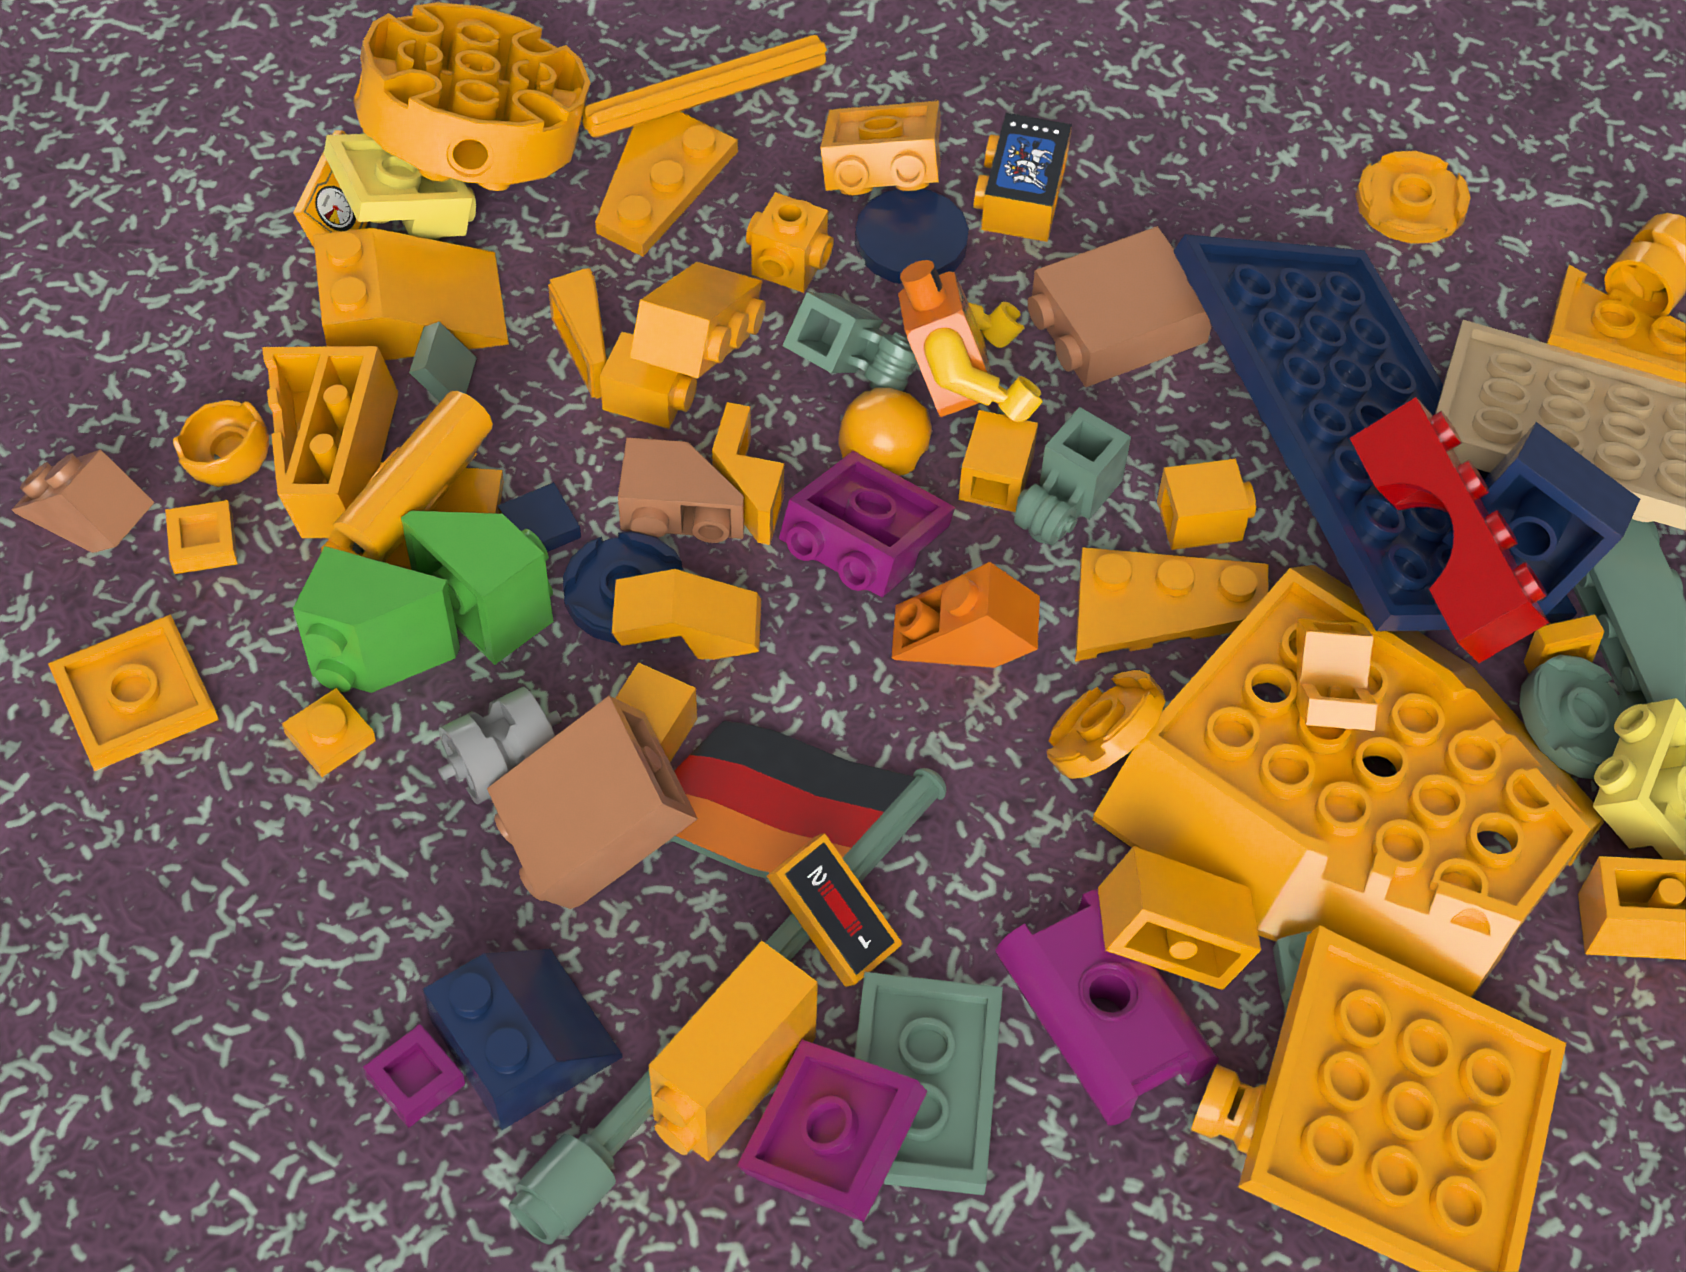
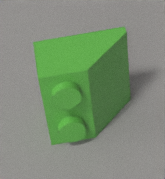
[401,510,553,665]
[293,546,460,693]

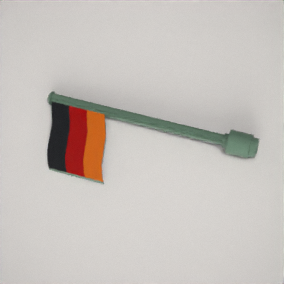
[508,721,947,1245]

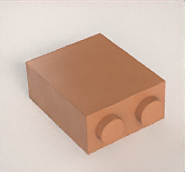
[1028,226,1211,388]
[487,696,698,909]

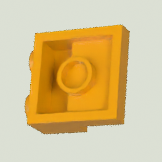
[820,101,941,195]

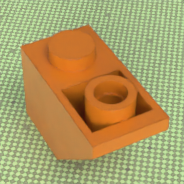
[891,562,1040,668]

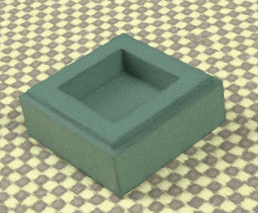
[409,322,477,402]

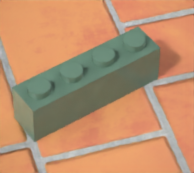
[1573,519,1686,709]

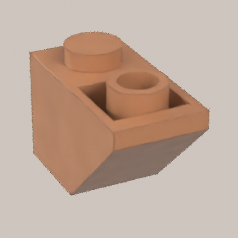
[618,438,744,543]
[12,449,155,553]

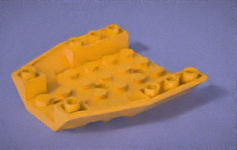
[1093,565,1605,998]

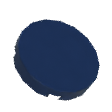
[855,189,969,284]
[563,531,685,644]

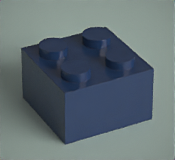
[1442,422,1640,616]

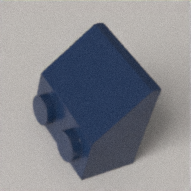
[423,949,623,1131]

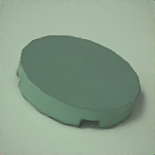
[1519,655,1633,779]

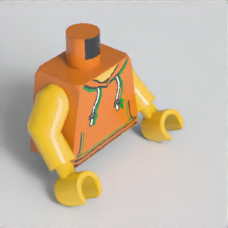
[898,260,1043,422]

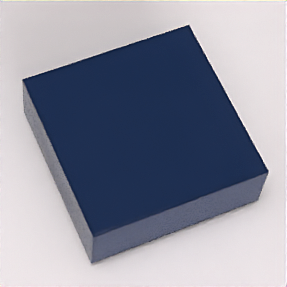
[498,482,581,552]

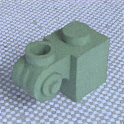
[782,292,917,391]
[1014,407,1131,546]

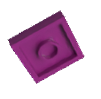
[737,1039,928,1222]

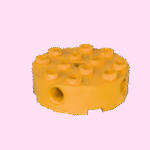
[353,2,591,191]

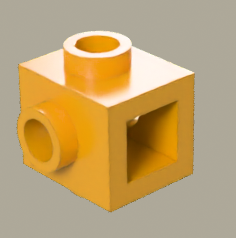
[746,192,834,293]

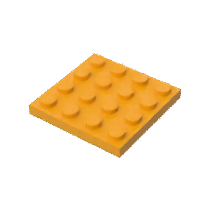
[1238,926,1566,1272]

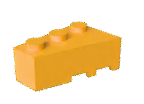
[262,346,399,538]

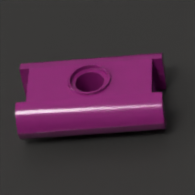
[995,889,1219,1126]

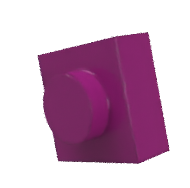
[363,1024,466,1128]

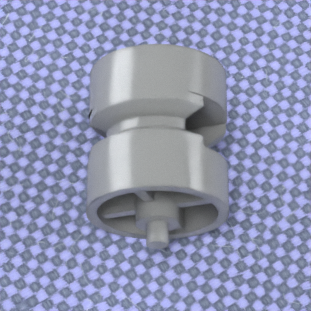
[438,687,562,804]

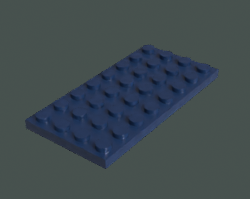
[1173,234,1577,631]

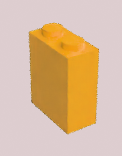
[649,941,818,1162]

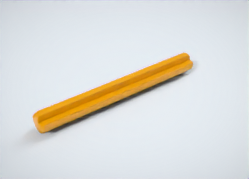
[582,35,827,138]

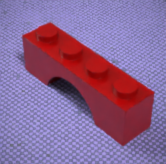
[1350,397,1549,663]

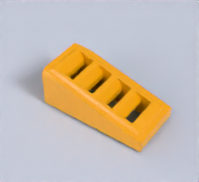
[548,268,607,399]

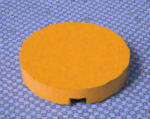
[1356,151,1471,244]
[1047,670,1166,779]

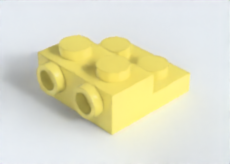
[324,134,476,240]
[1592,698,1686,861]

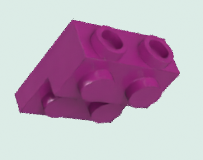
[779,451,955,598]

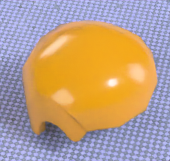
[838,387,933,476]
[173,400,269,487]

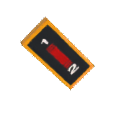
[766,833,903,987]

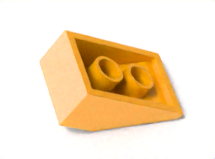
[313,228,509,361]

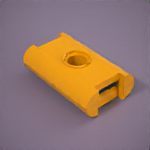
[321,391,493,563]

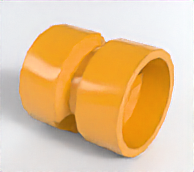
[1604,213,1686,319]

